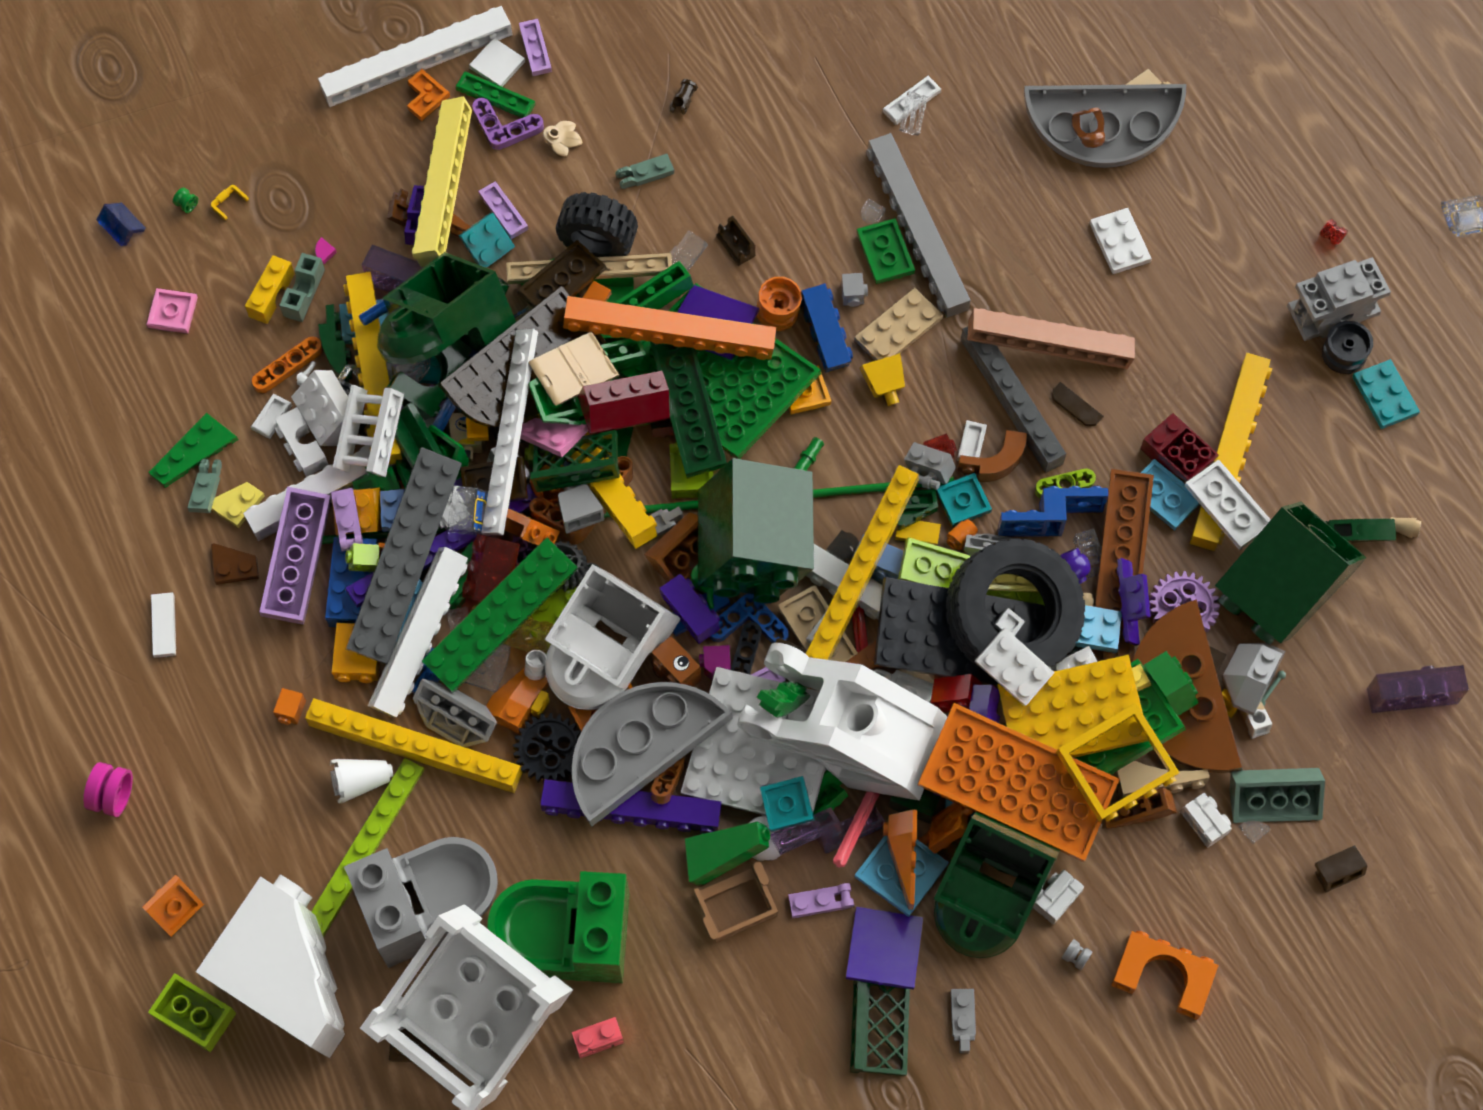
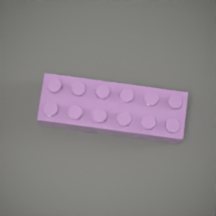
[260,487,331,625]

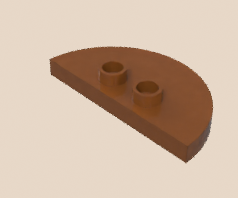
[1133,599,1242,773]

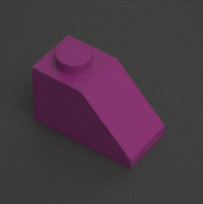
[699,645,731,681]

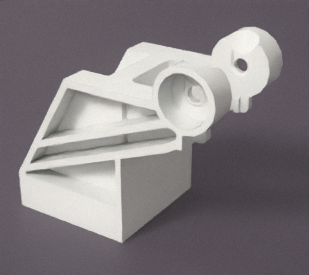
[737,643,947,800]

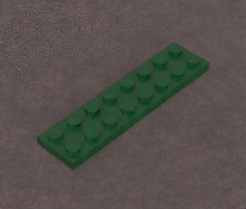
[650,341,727,478]

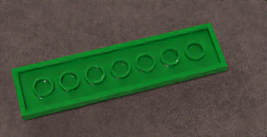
[422,537,578,693]

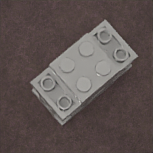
[1287,257,1391,341]

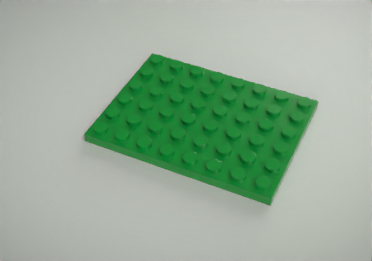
[617,283,821,459]

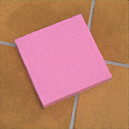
[146,288,198,334]

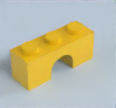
[245,255,295,324]

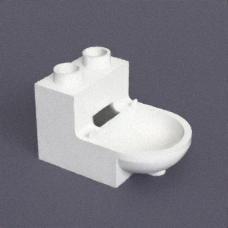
[545,564,681,710]

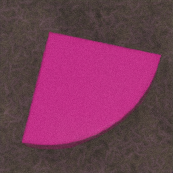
[315,237,337,265]

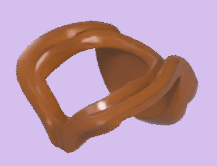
[1072,107,1105,148]

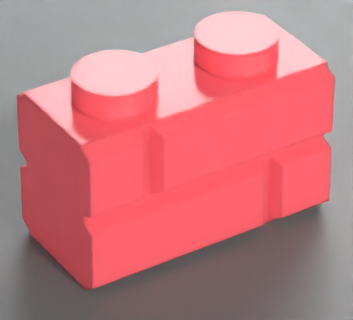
[572,1017,624,1059]

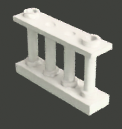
[333,385,404,477]

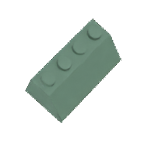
[1229,768,1325,823]

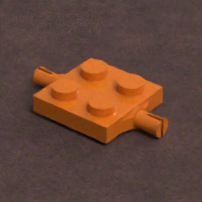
[919,802,974,853]

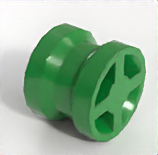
[172,187,199,213]

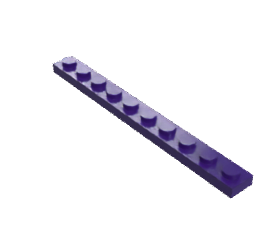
[346,484,537,608]

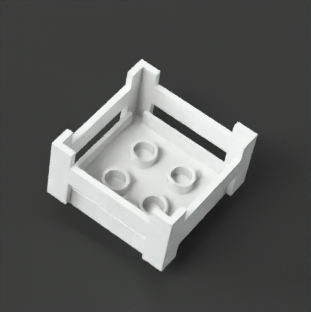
[360,904,573,1110]

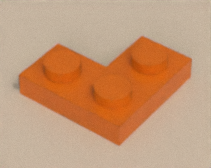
[407,69,450,121]

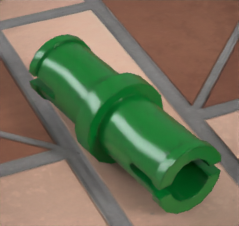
[794,437,824,471]

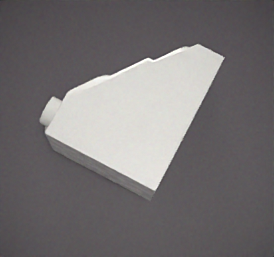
[196,874,345,1058]

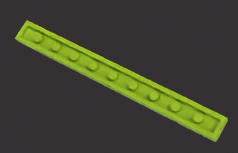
[311,758,424,937]

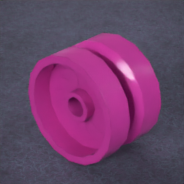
[83,762,133,817]

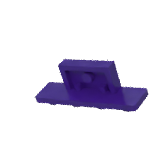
[1117,558,1151,646]

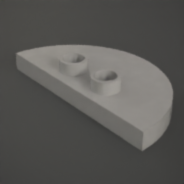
[1024,84,1186,168]
[572,682,733,827]

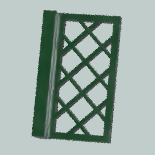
[530,430,620,492]
[850,980,910,1076]

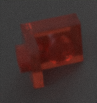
[923,433,957,459]

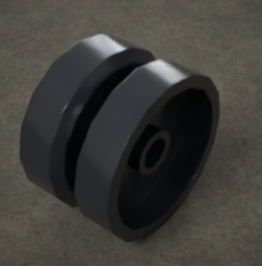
[1322,320,1373,374]

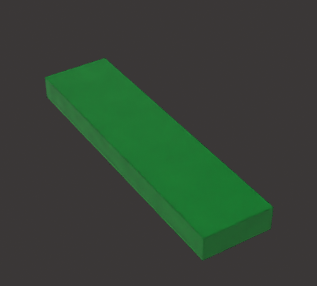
[455,71,536,118]

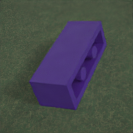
[659,574,720,644]

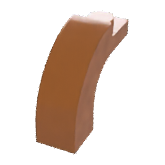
[958,430,1027,482]

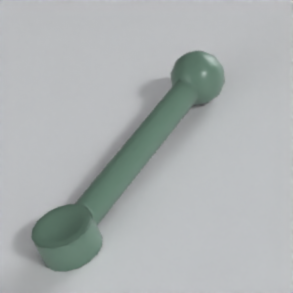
[1261,671,1286,706]

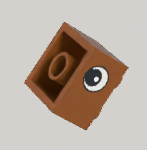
[651,636,701,687]

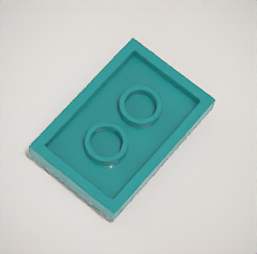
[1352,359,1420,429]

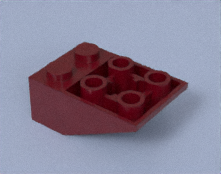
[1140,413,1219,481]

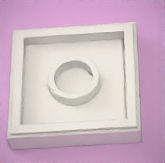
[469,38,525,87]

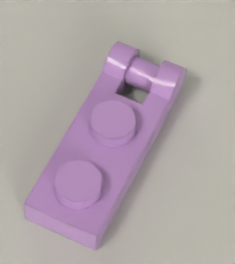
[331,488,363,551]
[788,883,854,918]

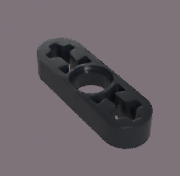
[731,622,762,675]

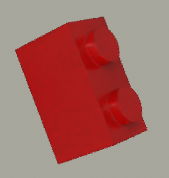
[930,674,983,713]

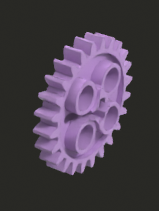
[1149,571,1220,633]

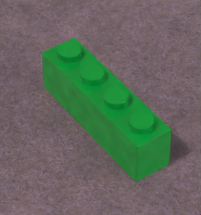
[615,261,694,310]

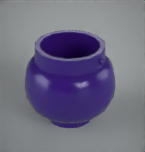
[1061,548,1091,584]

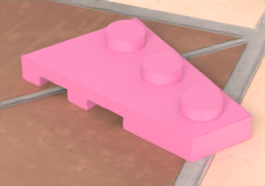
[520,418,588,457]

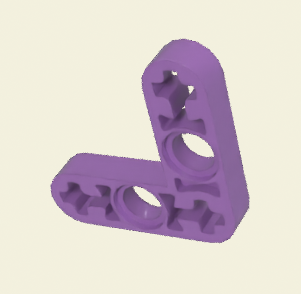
[472,98,544,150]

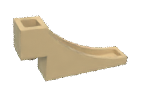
[1111,761,1210,800]

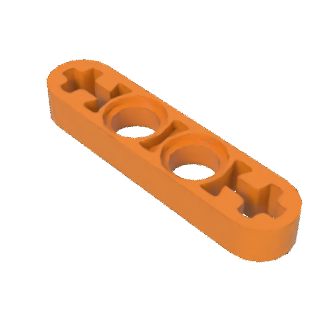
[252,336,323,393]

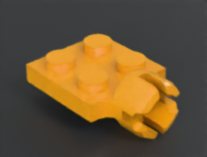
[788,366,831,414]

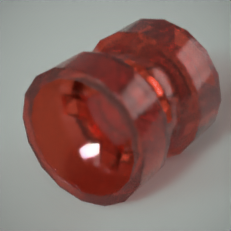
[1319,218,1348,247]

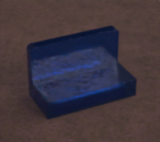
[96,203,146,246]

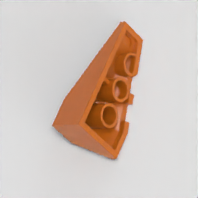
[486,651,549,735]
[883,810,917,910]

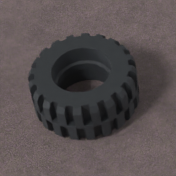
[555,192,638,257]

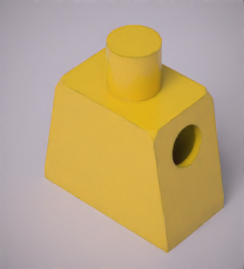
[860,353,905,406]

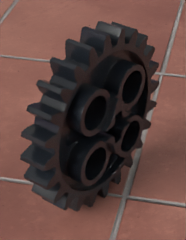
[513,713,581,783]

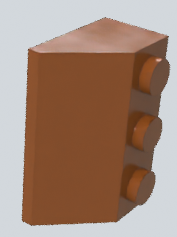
[644,512,698,582]

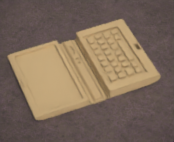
[528,332,619,406]

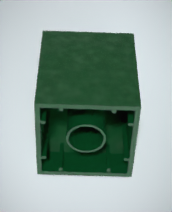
[1215,501,1367,644]

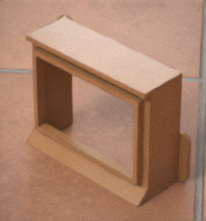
[694,862,778,943]

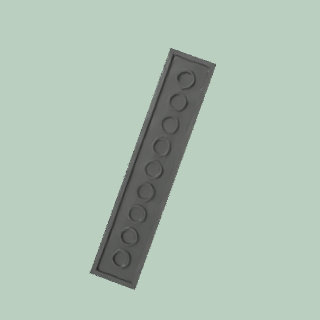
[346,447,462,665]

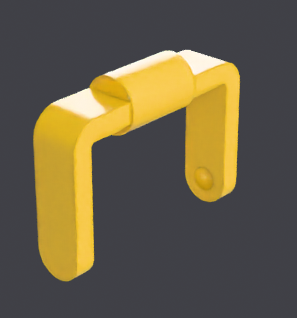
[211,185,249,220]

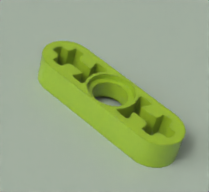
[1035,469,1096,499]

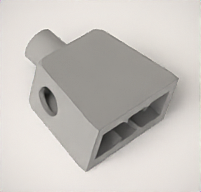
[558,484,604,534]

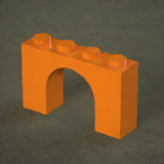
[1111,931,1219,1020]

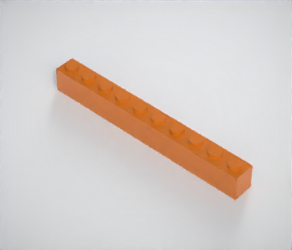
[563,296,776,360]

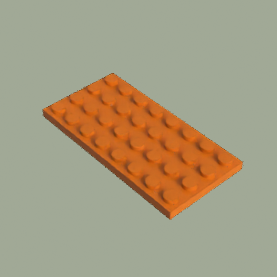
[917,703,1119,862]

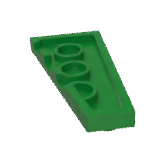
[148,413,238,488]

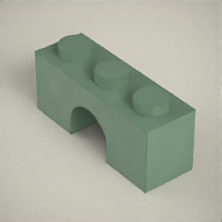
[279,253,325,322]

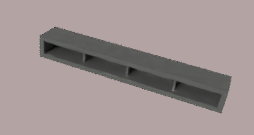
[961,326,1066,473]

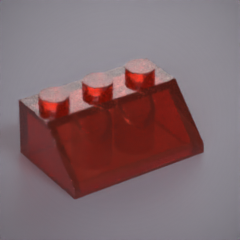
[462,534,520,602]

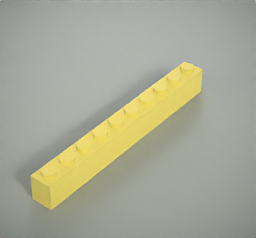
[412,96,472,267]

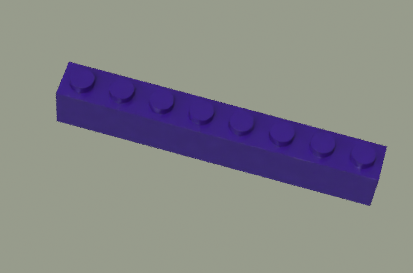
[540,779,722,834]

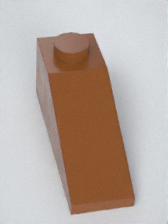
[1104,788,1177,829]

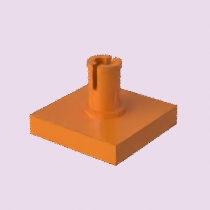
[142,875,204,937]

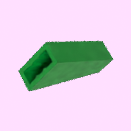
[685,822,770,886]

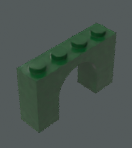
[386,339,472,420]

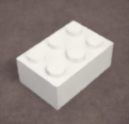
[291,370,348,446]

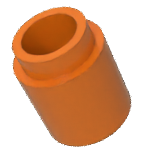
[946,519,978,550]

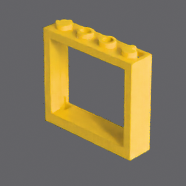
[1056,703,1180,822]

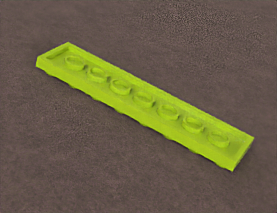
[898,537,1044,605]

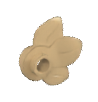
[543,121,583,157]

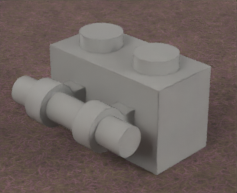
[904,442,956,490]

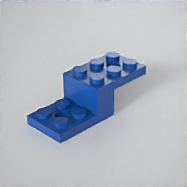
[998,486,1108,537]

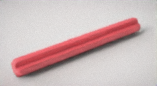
[833,791,880,868]

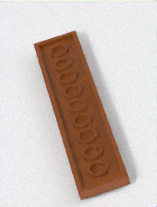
[1091,469,1154,662]

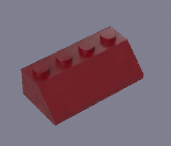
[577,371,670,435]

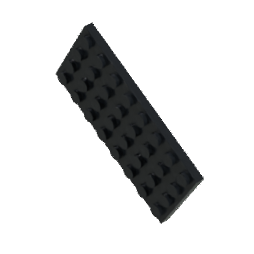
[873,577,1045,685]

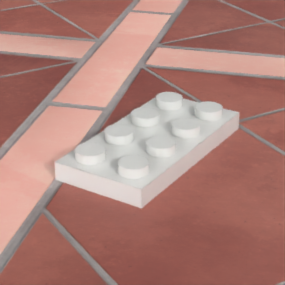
[1185,460,1271,550]

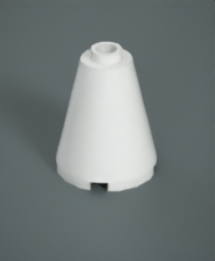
[330,759,393,804]

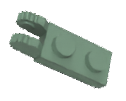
[615,154,674,189]
[187,459,222,513]

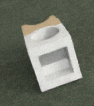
[1239,702,1272,739]

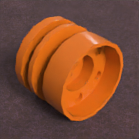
[756,276,802,331]

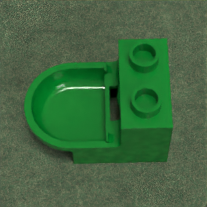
[487,871,630,983]

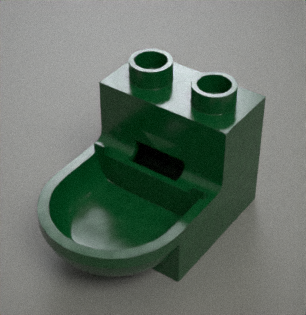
[377,252,516,365]
[934,812,1060,958]

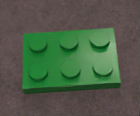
[856,218,915,284]

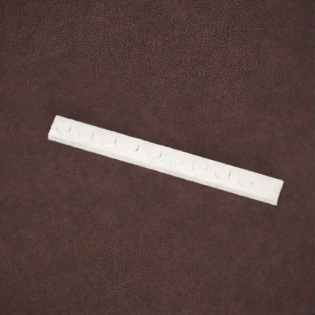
[481,329,538,536]

